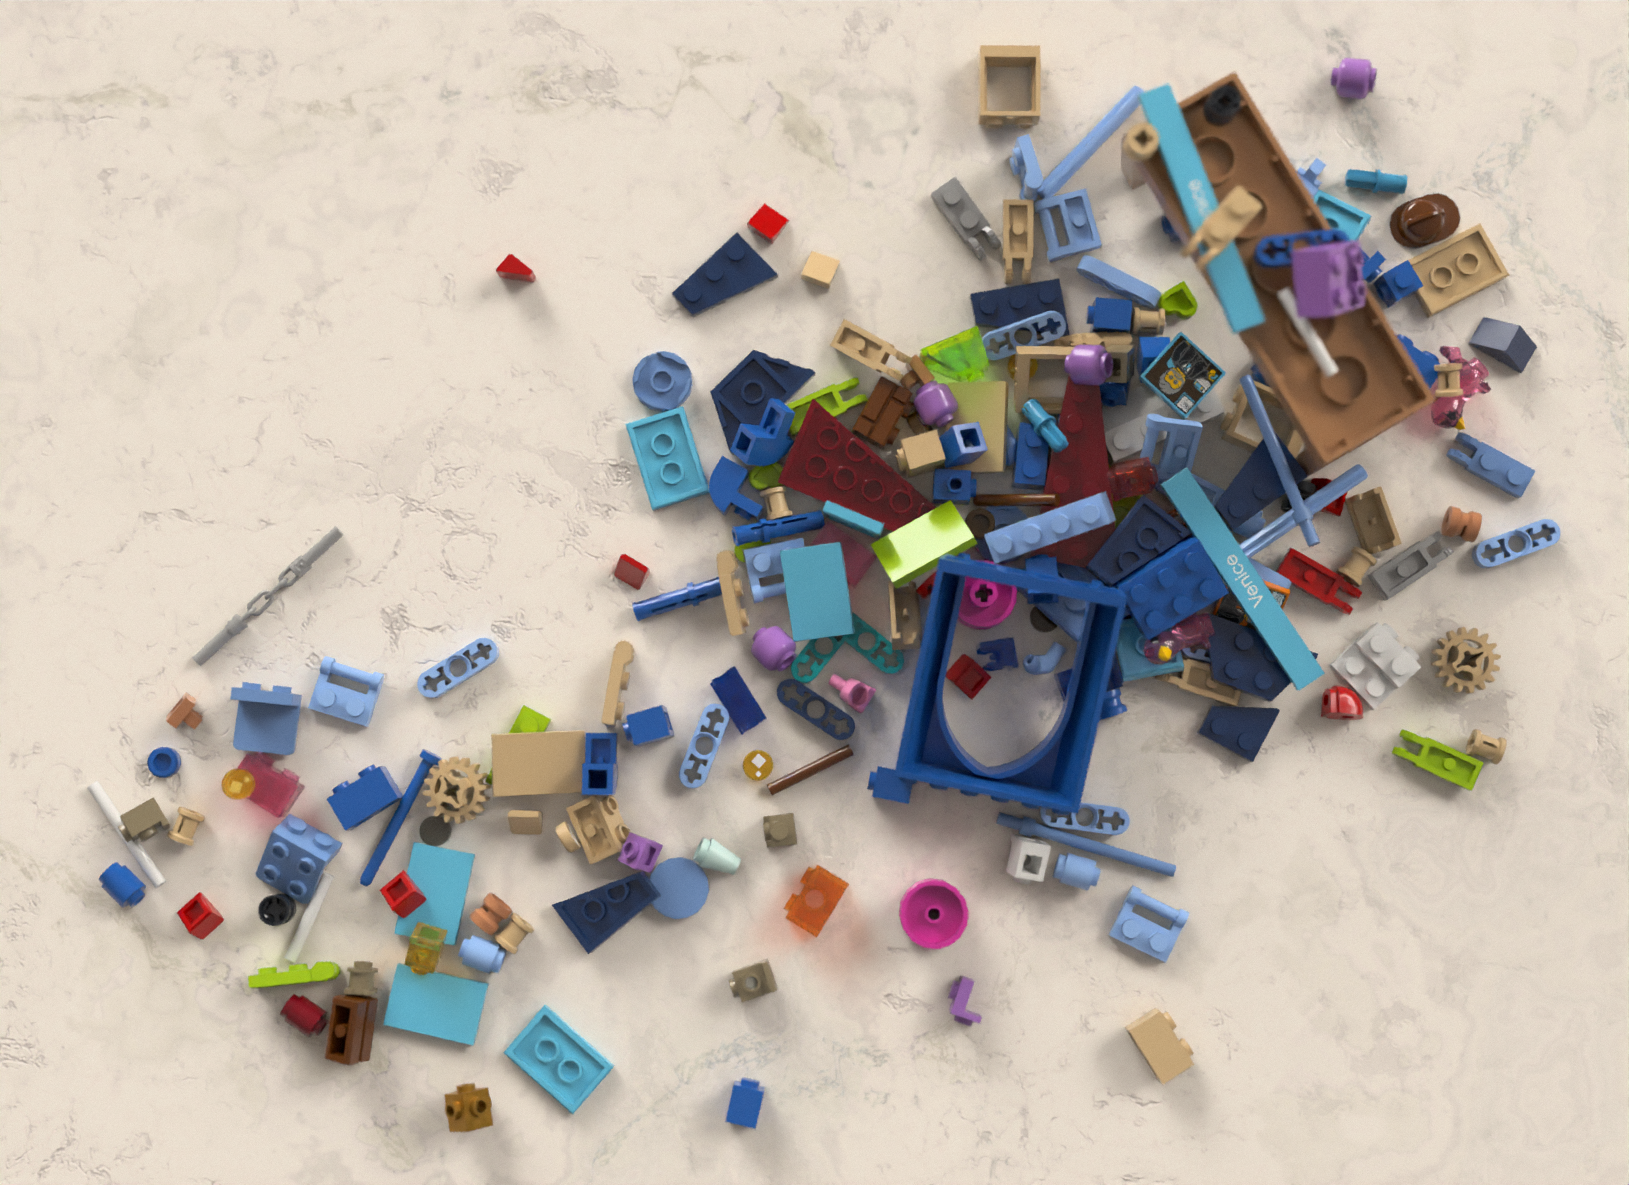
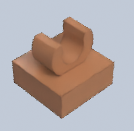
[900,354,935,390]
[166,692,203,729]

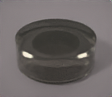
[419,816,452,846]

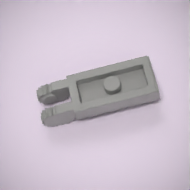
[931,177,1002,260]
[1367,531,1454,601]

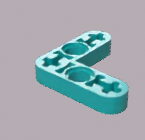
[791,612,904,683]

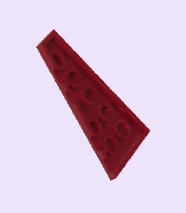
[1030,376,1115,568]
[777,399,937,532]

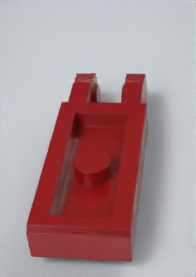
[1275,548,1363,615]

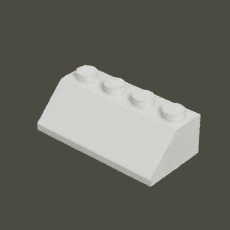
[1101,385,1225,466]

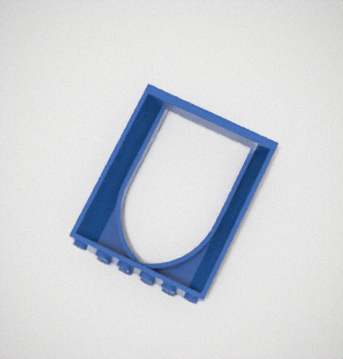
[894,553,1128,816]

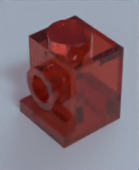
[1107,457,1158,501]

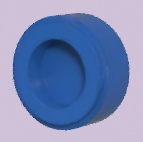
[147,747,181,778]

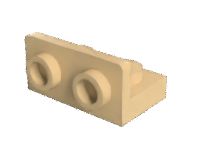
[566,795,630,865]

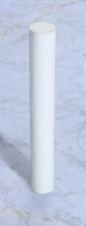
[1277,288,1338,378]
[284,872,334,962]

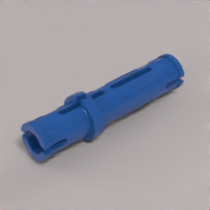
[732,510,825,546]
[632,576,722,622]

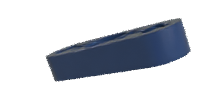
[777,679,855,740]

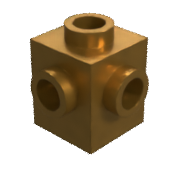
[444,1083,493,1132]

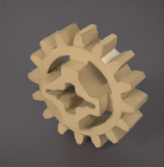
[1431,627,1501,694]
[423,756,491,824]

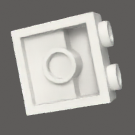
[1329,622,1421,710]

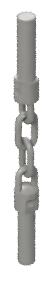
[193,526,344,666]

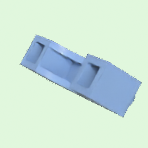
[984,491,1116,564]

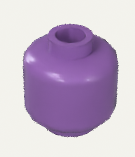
[1331,58,1377,99]
[1065,345,1113,385]
[913,380,958,428]
[751,626,796,671]

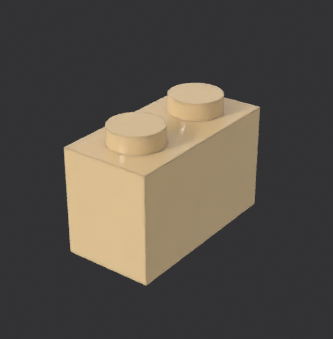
[895,429,945,478]
[1125,1008,1195,1084]

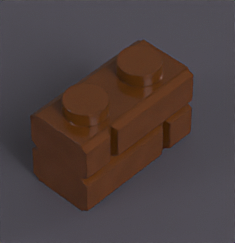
[852,376,914,450]
[325,994,378,1065]

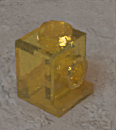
[404,922,448,975]

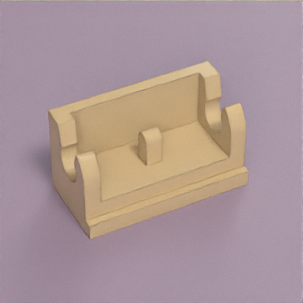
[1345,486,1402,555]
[888,581,922,650]

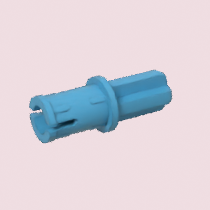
[1345,169,1407,194]
[1021,399,1068,452]

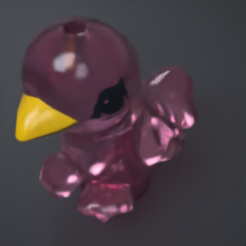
[1430,345,1491,430]
[1144,612,1216,665]

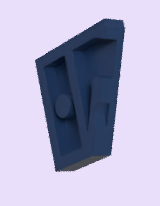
[1197,706,1280,762]

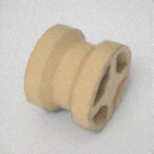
[1123,123,1159,162]

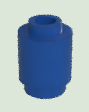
[99,862,146,908]

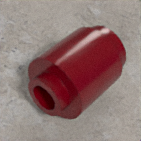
[280,994,329,1038]

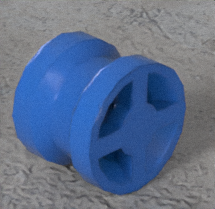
[1099,688,1128,721]

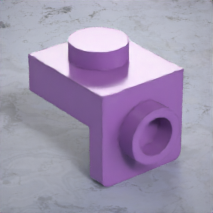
[618,832,663,873]
[948,975,982,1026]

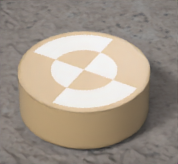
[555,821,581,853]

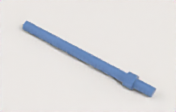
[1239,375,1320,547]
[996,812,1176,877]

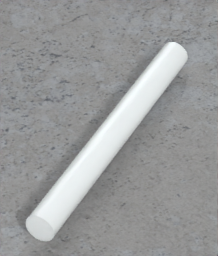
[87,781,166,888]

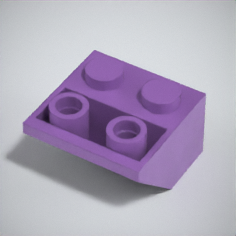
[1292,240,1366,318]

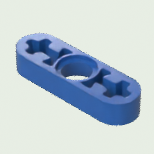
[1253,229,1350,269]

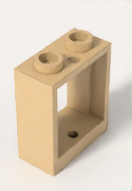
[978,45,1041,129]
[1013,346,1074,414]
[1220,380,1303,459]

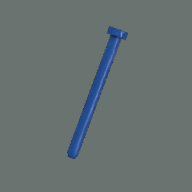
[360,749,442,887]

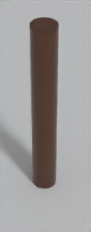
[973,494,1060,506]
[767,744,854,796]

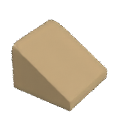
[801,251,840,289]
[508,810,543,835]

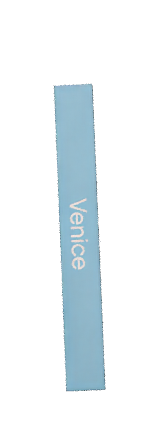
[1137,83,1265,334]
[1160,467,1325,691]

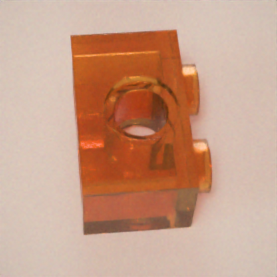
[783,864,849,937]

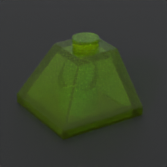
[919,326,989,382]

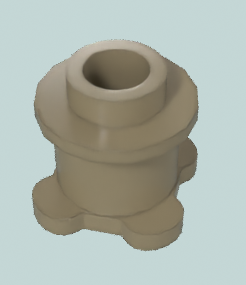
[344,961,378,996]

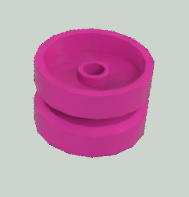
[957,560,1017,630]
[899,878,969,949]

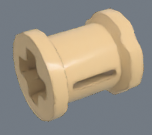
[1131,307,1165,335]
[1434,363,1463,397]
[760,486,792,521]
[1336,546,1377,587]
[1466,729,1507,764]
[167,807,205,846]
[494,913,535,954]

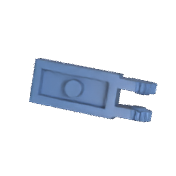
[1446,432,1535,498]

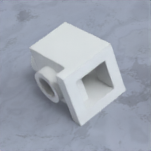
[1006,834,1051,884]

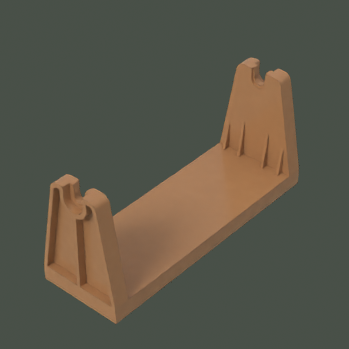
[1121,71,1436,476]

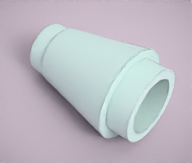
[693,838,741,875]

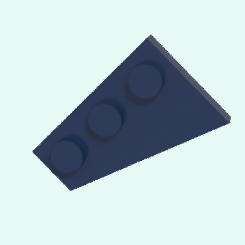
[672,232,778,317]
[970,278,1070,337]

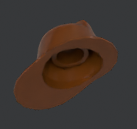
[1390,193,1460,248]

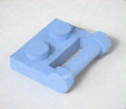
[1009,134,1043,202]
[1034,188,1102,262]
[1133,414,1203,480]
[743,537,805,604]
[308,656,384,727]
[1109,885,1189,963]

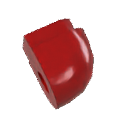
[1321,686,1363,720]

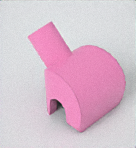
[829,674,876,713]

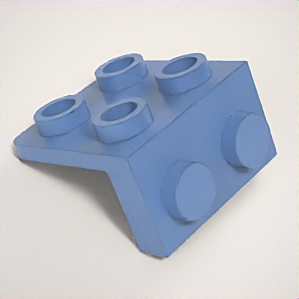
[230,682,302,755]
[256,814,343,904]

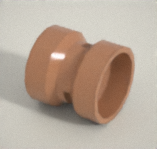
[1441,506,1482,543]
[469,892,513,936]

